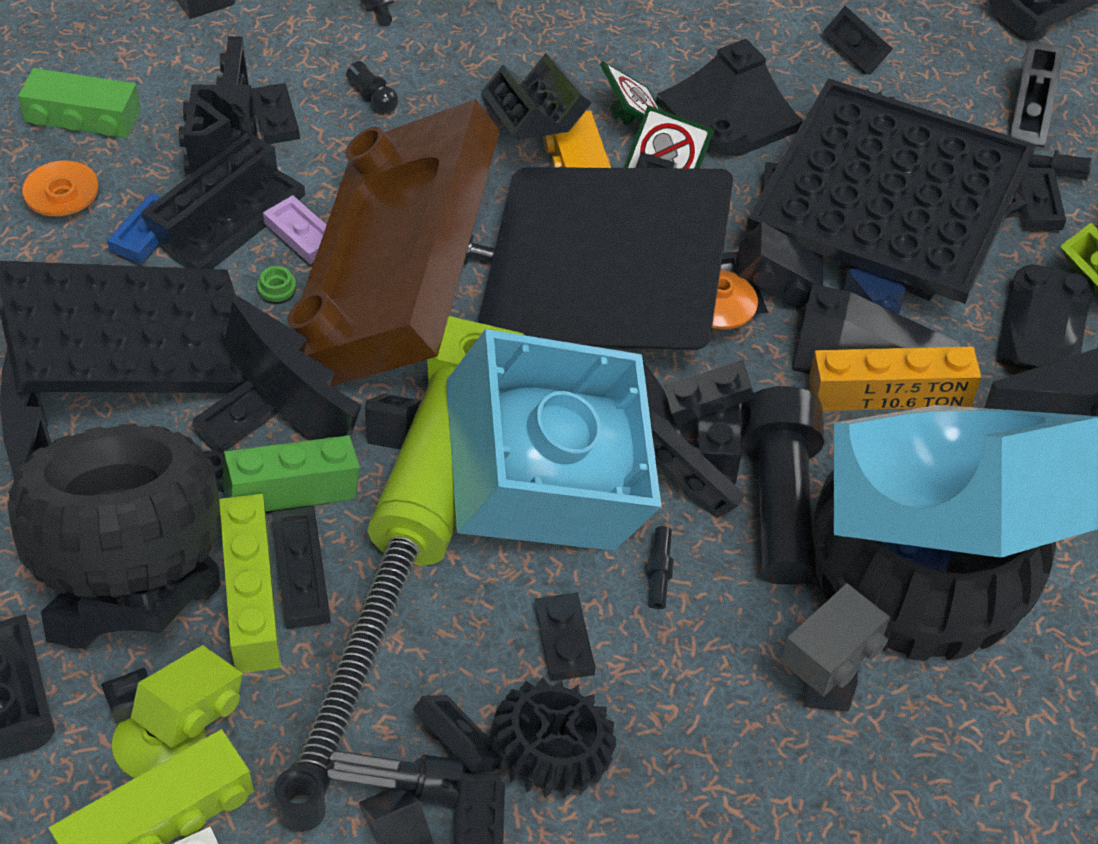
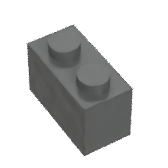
[781,584,890,697]

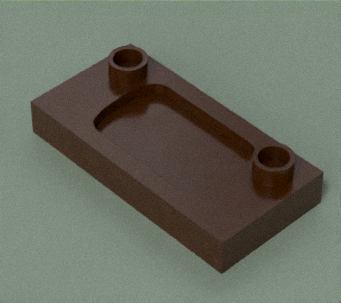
[287,99,500,386]

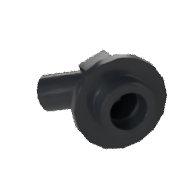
[360,0,394,26]

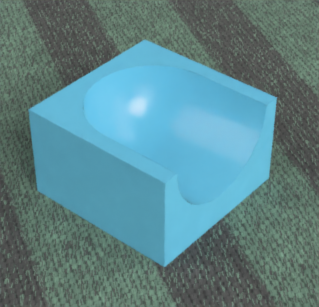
[446,329,662,550]
[834,405,1098,558]

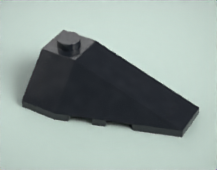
[793,284,960,374]

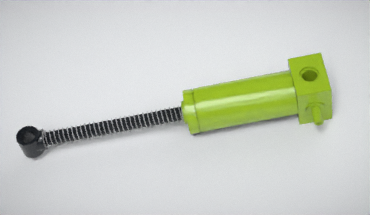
[274,316,524,832]

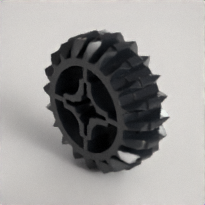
[490,677,616,800]

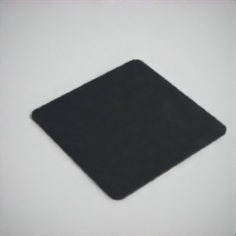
[478,167,733,350]

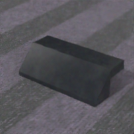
[481,53,592,140]
[141,132,306,269]

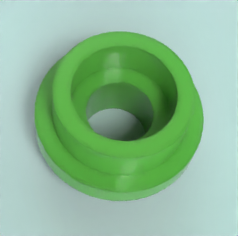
[257,266,296,302]

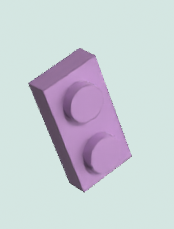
[263,195,326,265]

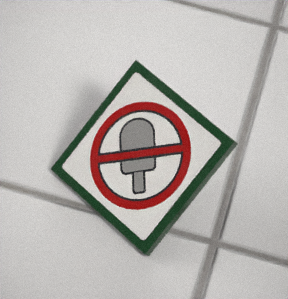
[600,61,660,125]
[624,105,715,168]

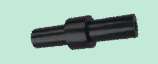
[647,526,674,609]

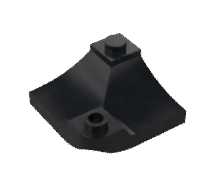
[656,39,803,156]
[41,555,221,649]

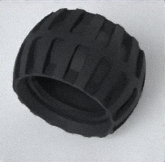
[812,469,1056,661]

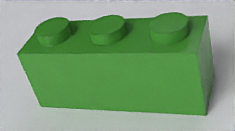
[18,68,141,138]
[222,435,360,512]

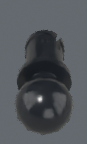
[346,61,398,114]

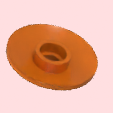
[22,161,99,216]
[712,270,758,330]

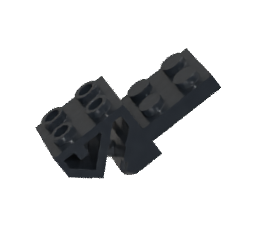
[179,36,258,174]

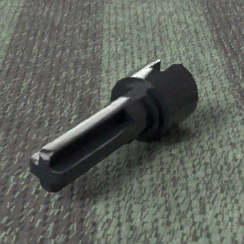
[326,750,463,807]

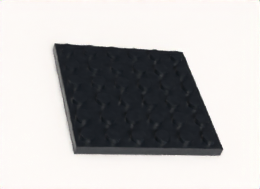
[747,78,1037,304]

